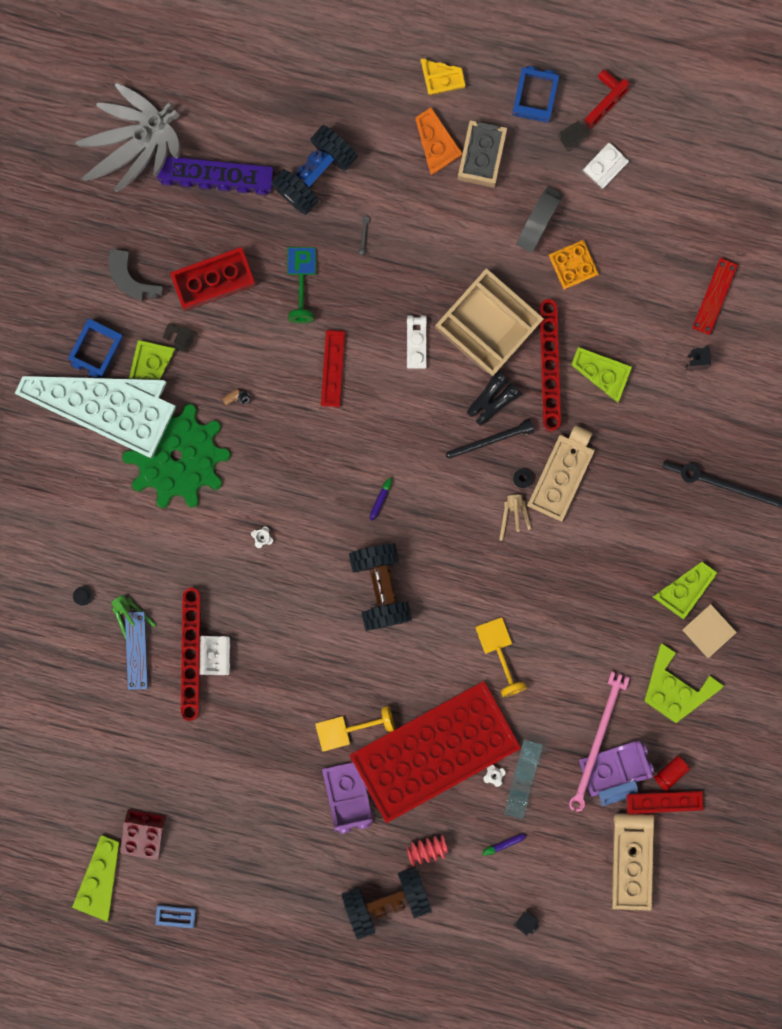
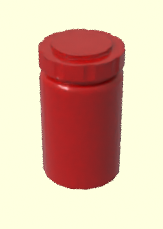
[653,755,690,791]

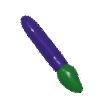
[370,477,392,521]
[482,834,526,856]

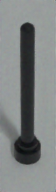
[446,418,535,459]

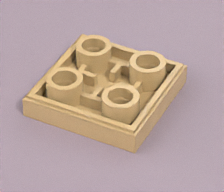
[682,604,737,658]

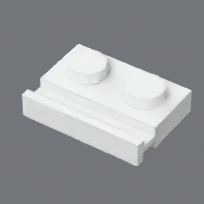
[583,143,629,189]

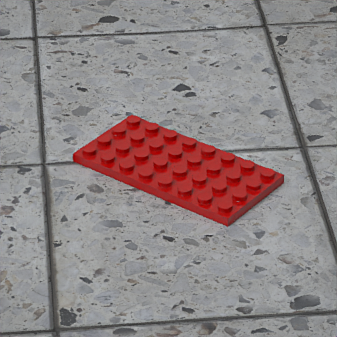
[349,681,521,823]

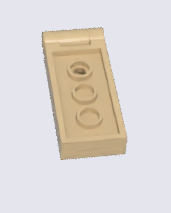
[611,813,654,910]

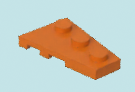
[415,107,462,176]

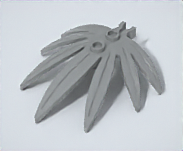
[75,83,181,192]

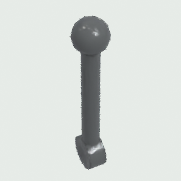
[358,216,370,255]

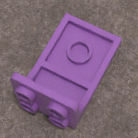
[578,741,654,797]
[322,763,373,834]

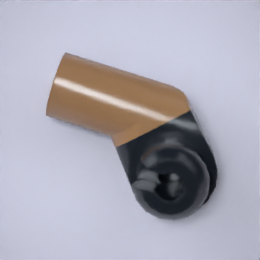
[221,389,250,406]

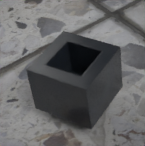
[514,910,539,936]

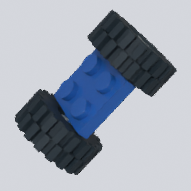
[271,125,358,215]

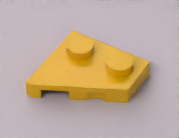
[421,59,466,96]

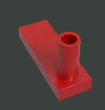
[585,69,630,129]

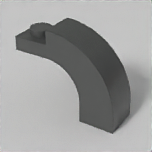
[515,186,564,253]
[108,249,164,302]

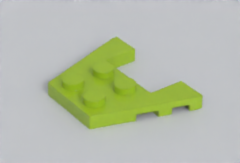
[644,643,723,723]

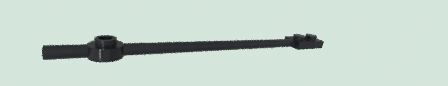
[662,461,782,508]

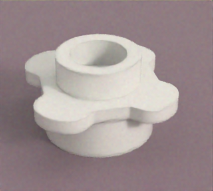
[251,527,273,548]
[483,765,505,787]

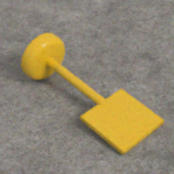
[475,617,527,698]
[315,705,395,752]

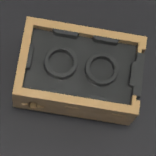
[457,120,507,188]

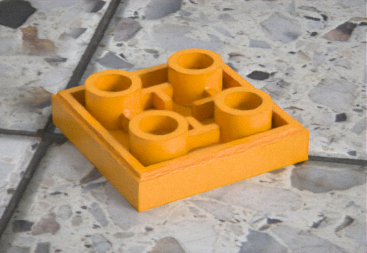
[548,240,599,290]

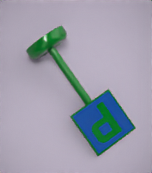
[287,247,316,324]

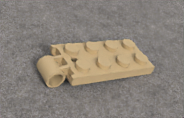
[527,425,595,522]

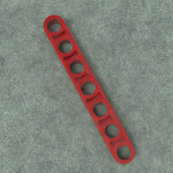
[539,299,561,432]
[181,588,201,721]

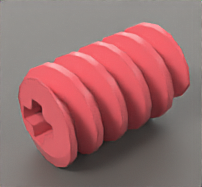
[406,834,448,867]

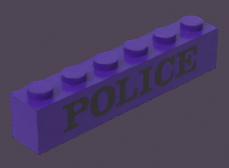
[157,157,274,196]

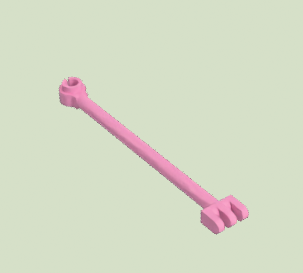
[569,671,630,812]

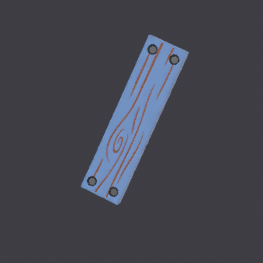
[125,612,148,690]

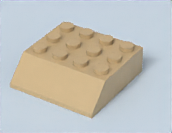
[435,268,544,376]

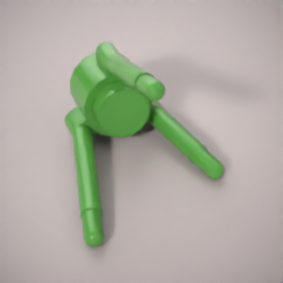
[111,595,156,640]

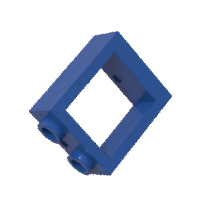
[512,66,559,123]
[68,318,124,378]

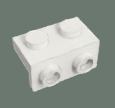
[199,636,230,675]

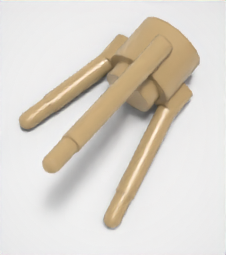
[499,495,531,541]

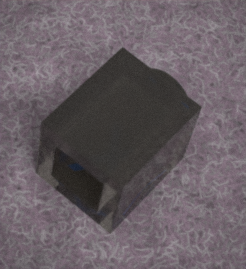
[558,121,589,152]

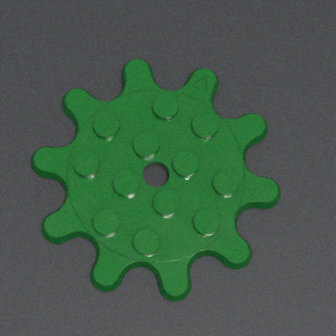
[122,403,232,509]

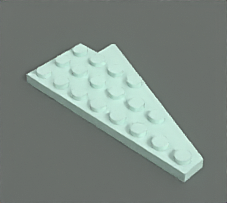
[15,376,177,458]

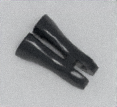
[466,370,523,426]

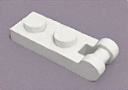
[407,315,426,369]

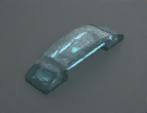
[504,740,543,819]

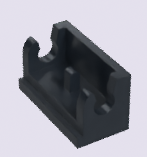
[686,345,711,371]

